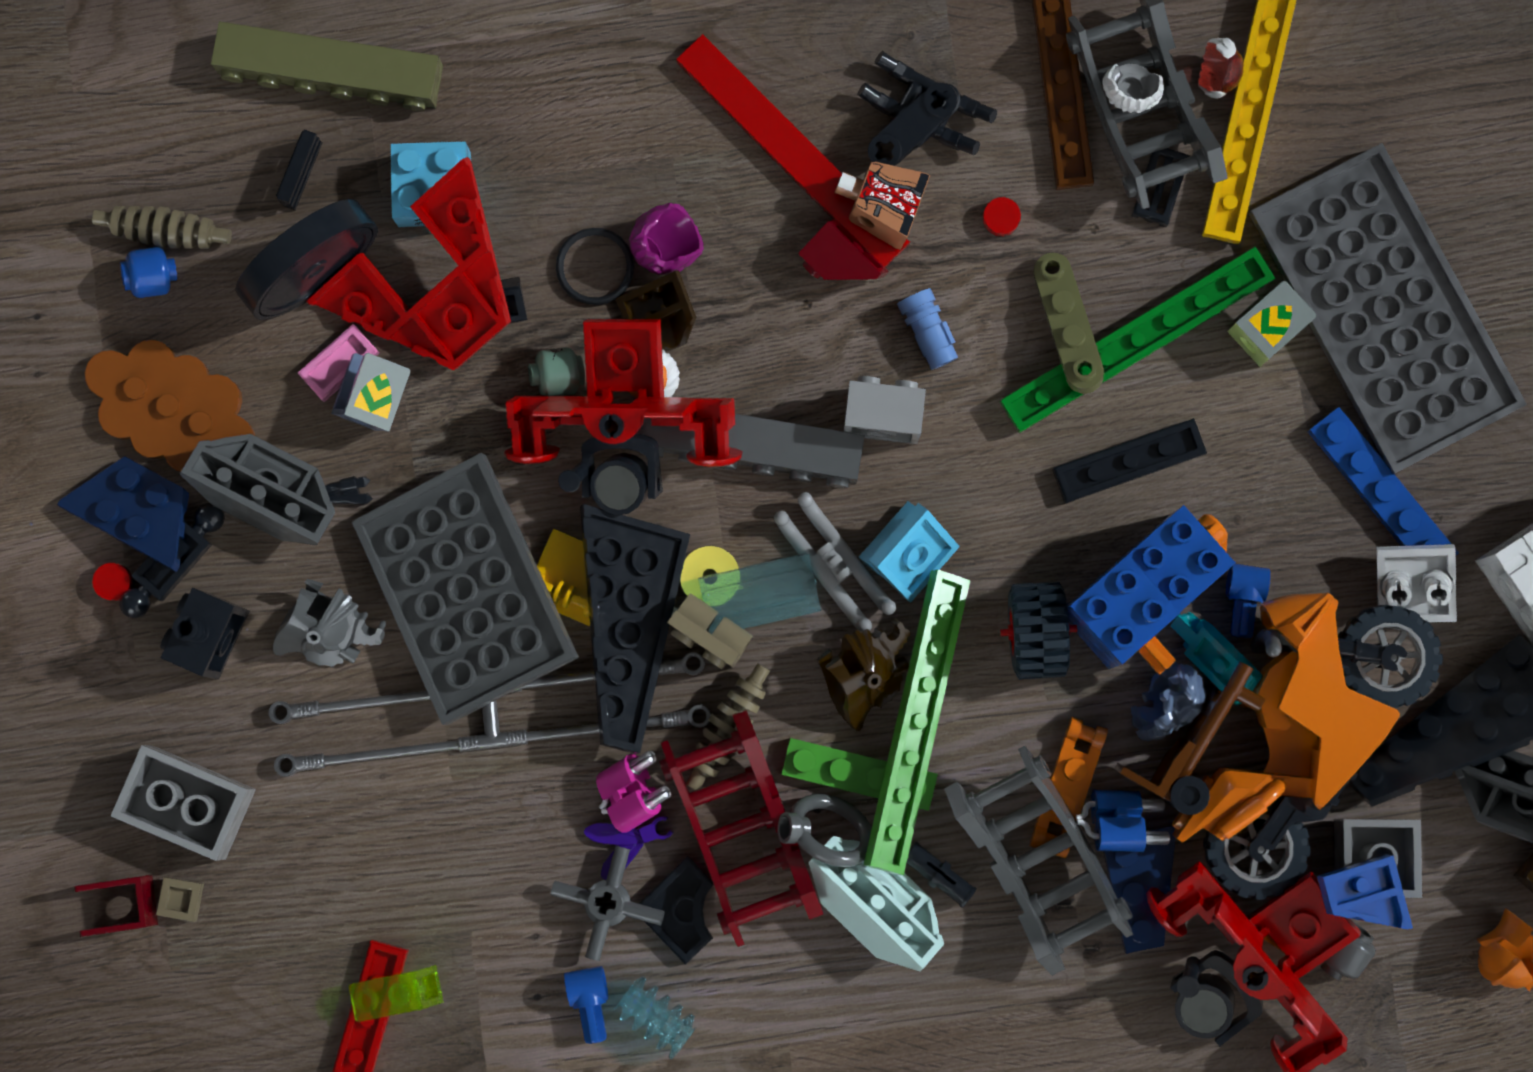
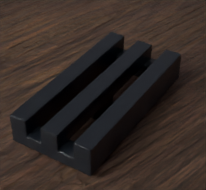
[276,129,322,211]
[1131,148,1190,227]

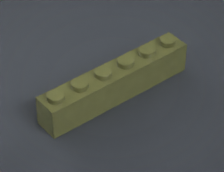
[211,21,443,111]

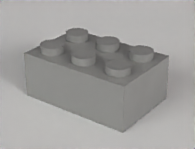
[111,745,256,861]

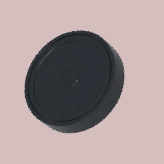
[235,199,378,320]

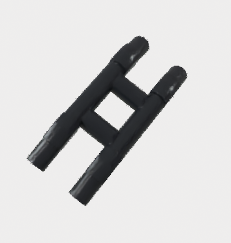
[857,51,997,155]

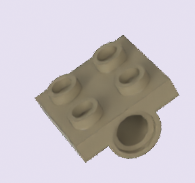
[667,593,753,669]

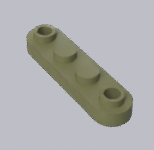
[1034,253,1104,394]

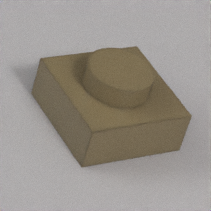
[156,877,204,922]

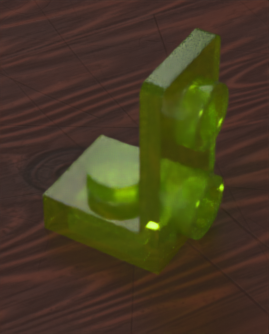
[349,965,444,1022]

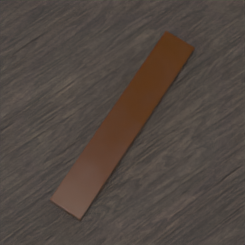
[1032,0,1094,190]

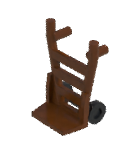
[1114,662,1265,815]

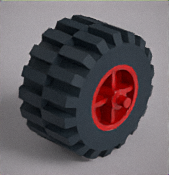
[1000,581,1077,680]

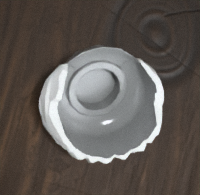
[1102,64,1164,113]

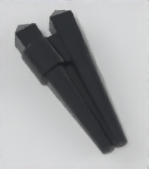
[325,476,373,504]

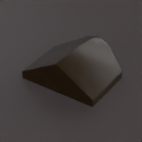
[615,270,697,351]

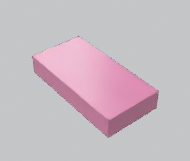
[298,324,380,402]

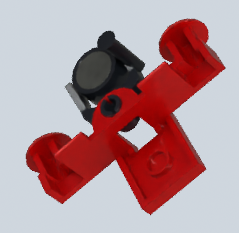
[504,319,743,515]
[1147,861,1361,1072]

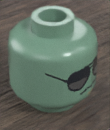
[528,347,585,396]

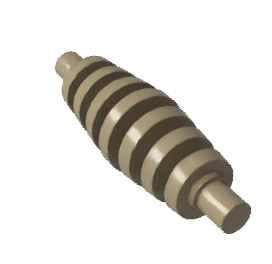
[92,206,232,249]
[686,663,770,790]

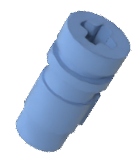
[897,288,958,370]

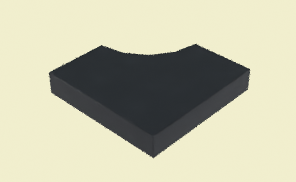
[639,856,714,965]

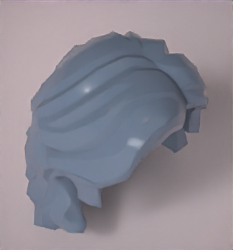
[1131,662,1206,741]

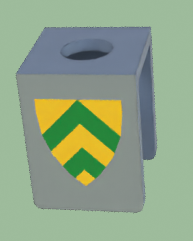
[331,353,410,432]

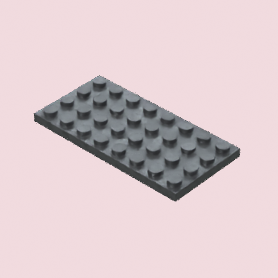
[1249,143,1527,474]

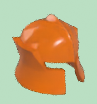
[1476,908,1533,992]

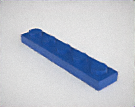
[1307,407,1459,555]

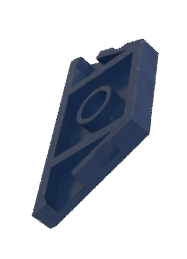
[57,456,189,572]

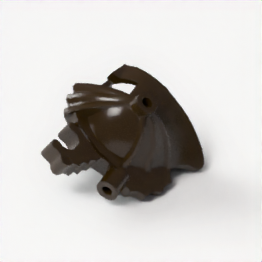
[817,618,911,731]

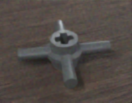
[551,846,665,961]

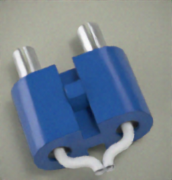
[1076,790,1170,852]

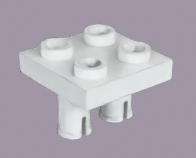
[1376,544,1457,622]

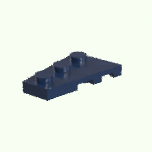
[1103,826,1176,954]

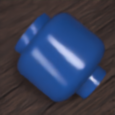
[120,247,177,298]

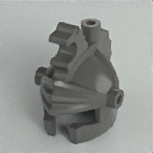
[273,579,386,667]

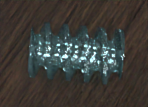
[612,976,696,1060]

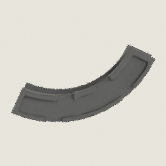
[1066,0,1228,209]
[944,746,1133,976]

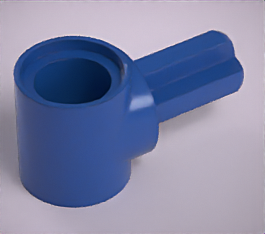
[1226,564,1270,639]
[564,966,608,1044]

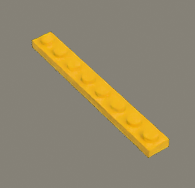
[1202,0,1296,245]

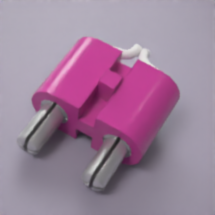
[596,751,671,833]

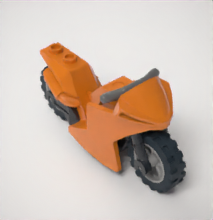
[1172,592,1443,900]

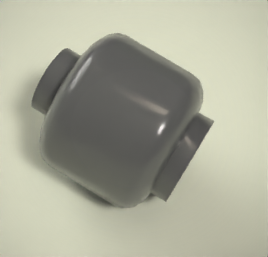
[1321,923,1376,980]

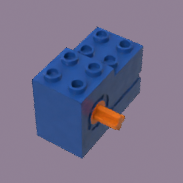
[1067,505,1236,675]

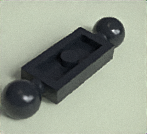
[119,503,225,618]

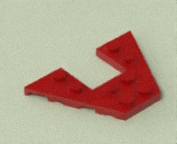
[307,157,511,371]

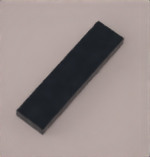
[1052,418,1207,504]

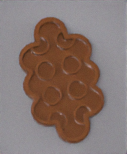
[85,340,255,472]

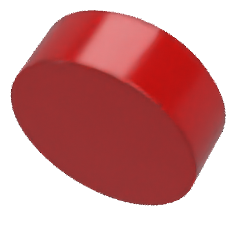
[983,197,1021,236]
[92,563,133,601]

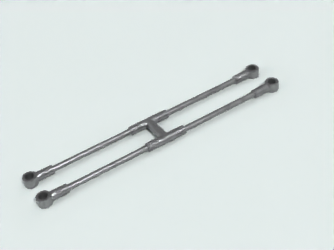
[269,652,711,777]

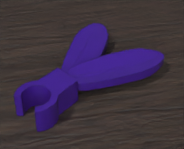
[584,816,674,880]

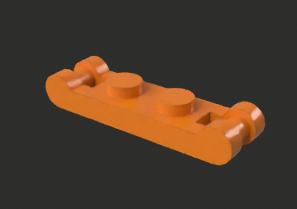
[1029,717,1108,859]

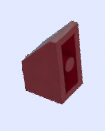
[798,220,889,280]

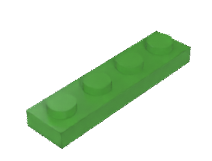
[781,738,938,811]

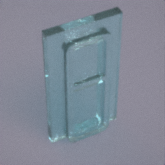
[698,553,821,634]

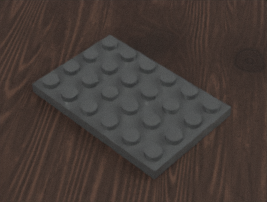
[352,453,579,725]

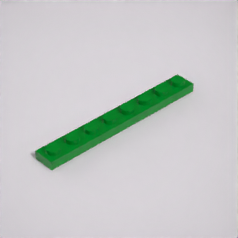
[1000,247,1275,434]

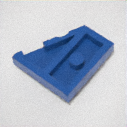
[1317,854,1413,930]

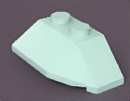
[808,836,944,971]

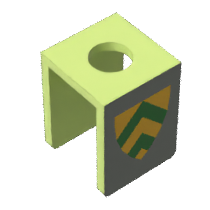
[1227,281,1316,367]

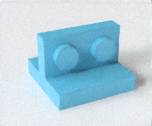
[859,501,960,603]

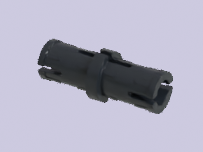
[907,841,977,907]

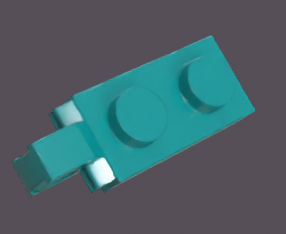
[1171,612,1263,705]

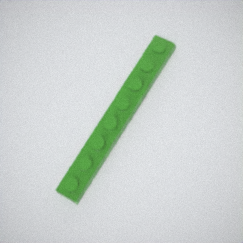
[864,569,970,875]

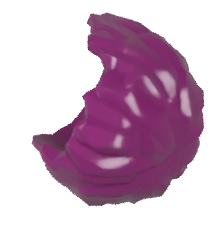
[629,202,704,275]

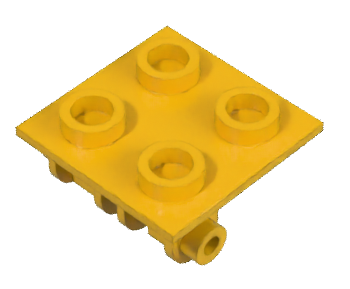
[537,529,590,626]

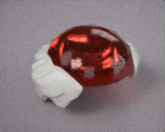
[1198,38,1244,99]

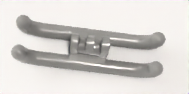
[774,492,896,632]

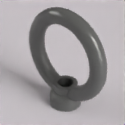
[777,794,872,867]

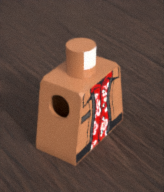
[835,162,930,250]

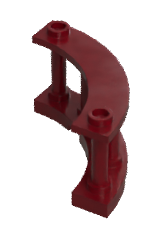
[659,710,824,947]

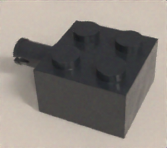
[160,587,250,679]

